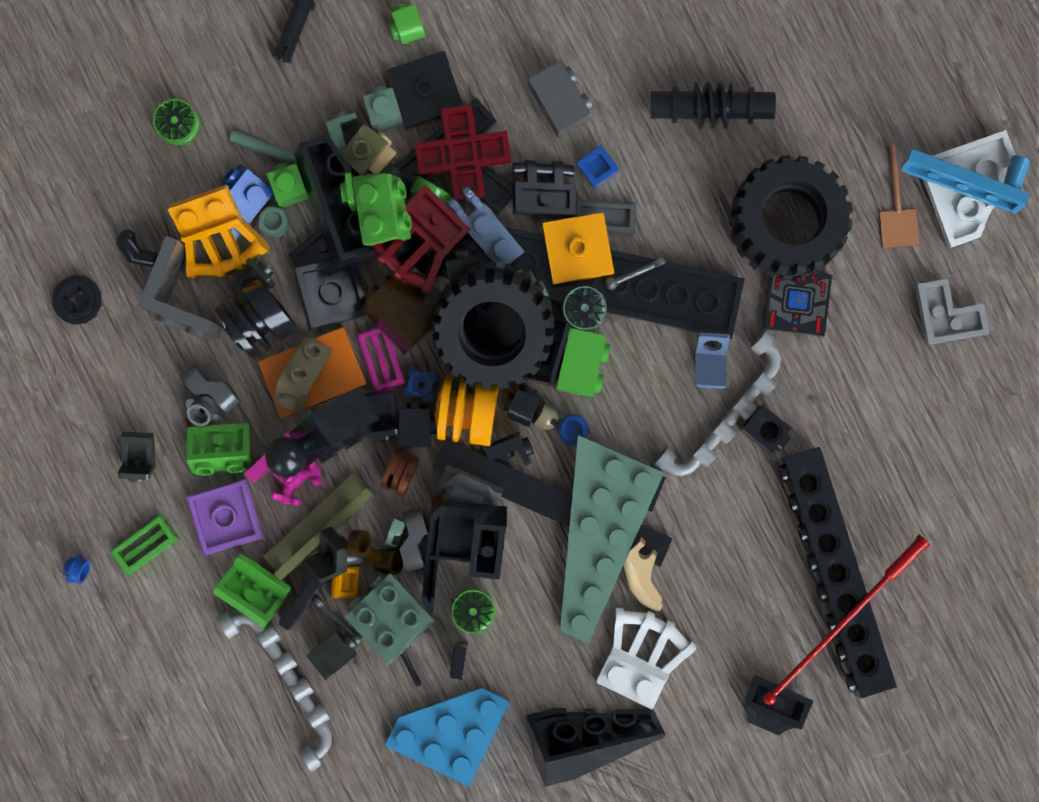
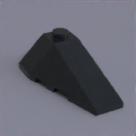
[526,708,665,787]

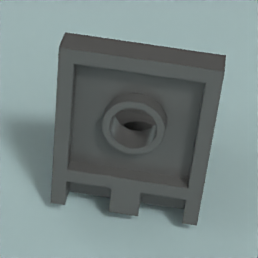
[137,236,223,341]

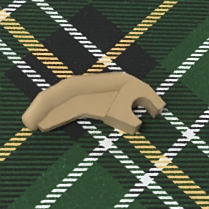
[623,537,663,612]

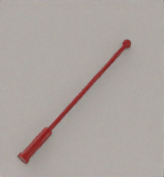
[763,534,930,705]

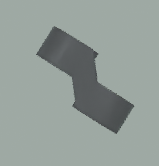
[180,364,241,413]
[399,507,428,573]

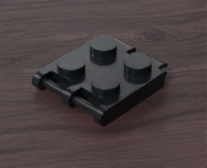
[463,302,523,350]

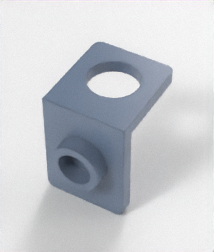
[695,332,730,389]

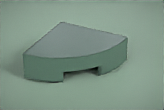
[384,518,406,550]

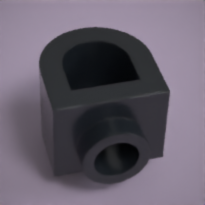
[503,384,542,427]

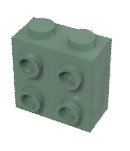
[345,573,436,664]

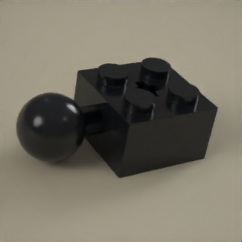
[265,387,380,478]

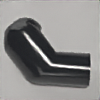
[116,230,158,267]

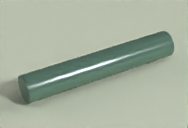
[229,130,298,165]

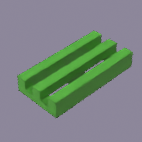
[110,514,180,576]

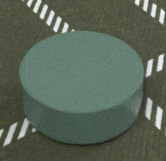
[258,206,290,238]

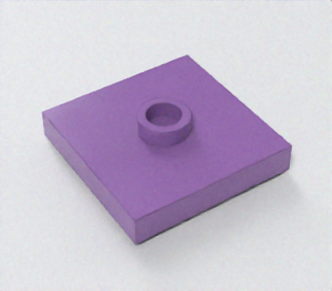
[186,479,264,556]

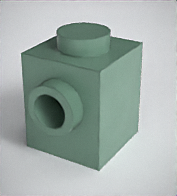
[363,86,404,133]

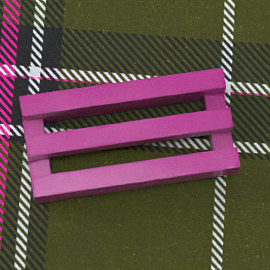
[357,328,406,392]

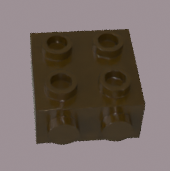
[362,265,441,354]

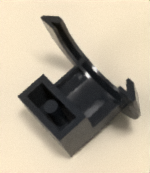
[421,488,507,614]

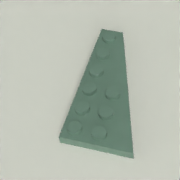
[560,435,664,644]

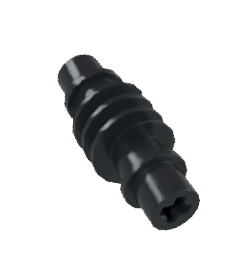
[650,82,776,129]

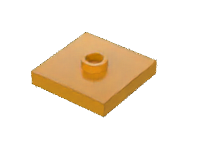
[542,212,614,285]

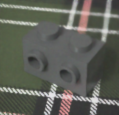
[528,60,593,138]

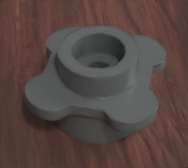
[185,395,220,426]

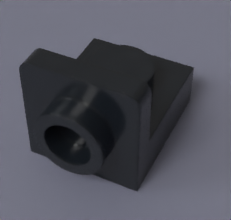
[485,431,535,466]

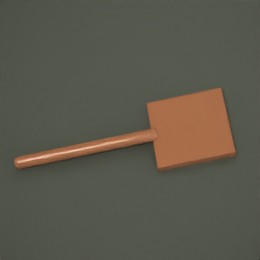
[879,144,920,248]

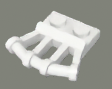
[596,607,697,710]

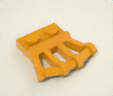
[168,184,270,279]

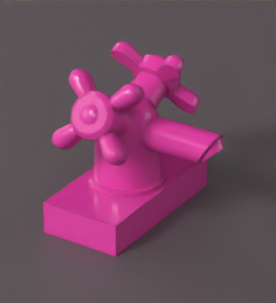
[245,430,322,506]

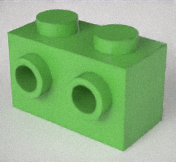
[556,328,611,398]

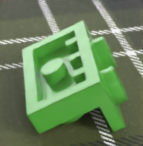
[186,423,253,476]

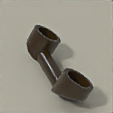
[346,529,403,575]

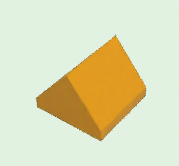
[330,566,359,598]

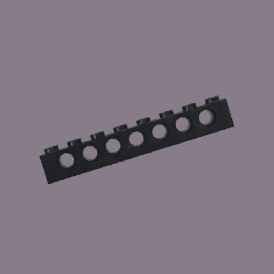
[778,447,897,699]

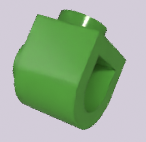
[389,3,426,45]

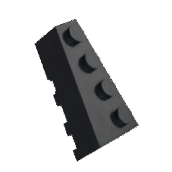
[294,135,396,270]

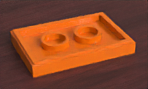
[258,327,368,419]

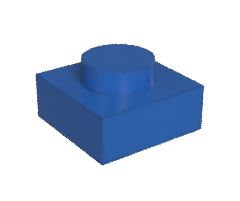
[576,145,619,189]

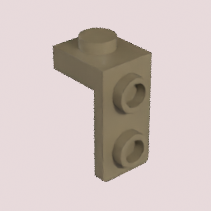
[274,337,332,414]

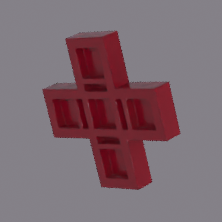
[415,104,511,202]

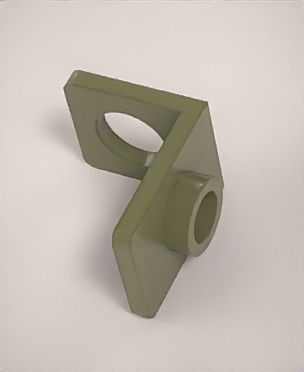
[341,124,388,176]

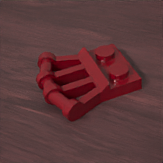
[372,185,470,295]

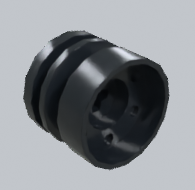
[215,276,298,360]

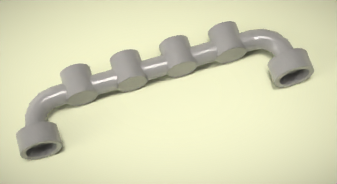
[651,329,781,476]
[216,611,332,772]

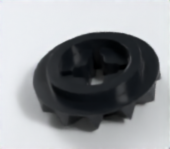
[52,275,103,325]

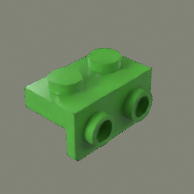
[352,173,412,246]
[213,553,291,628]

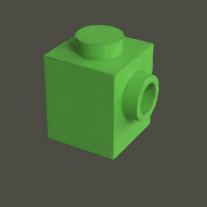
[267,162,310,209]

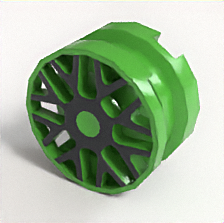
[153,99,200,146]
[452,589,495,634]

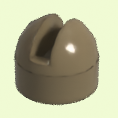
[532,403,559,430]

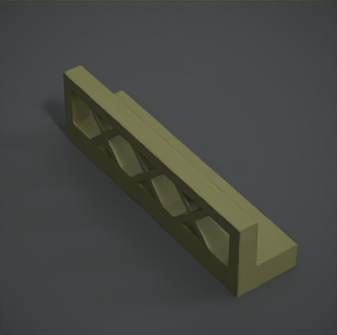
[263,472,376,581]

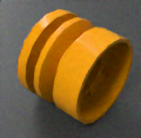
[435,375,499,446]

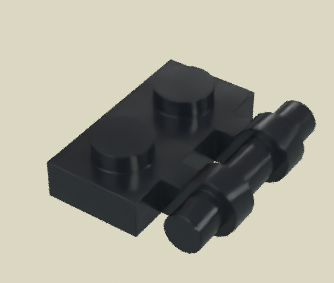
[512,160,576,217]

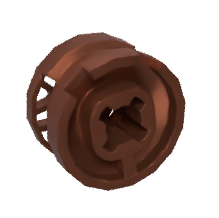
[380,448,420,497]

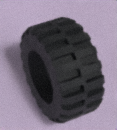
[729,155,853,280]
[431,262,554,390]

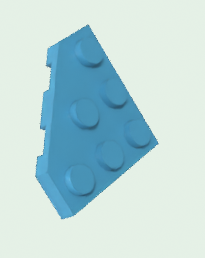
[385,687,510,787]

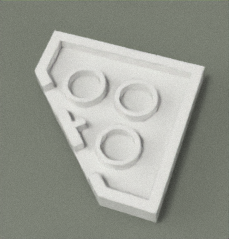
[923,130,1015,249]

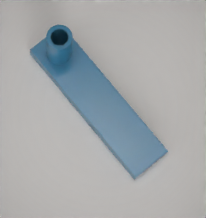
[900,149,1030,214]

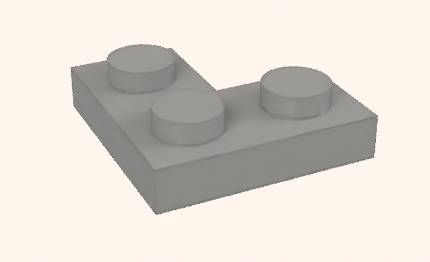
[915,279,990,346]

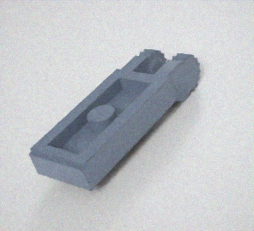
[447,186,525,268]

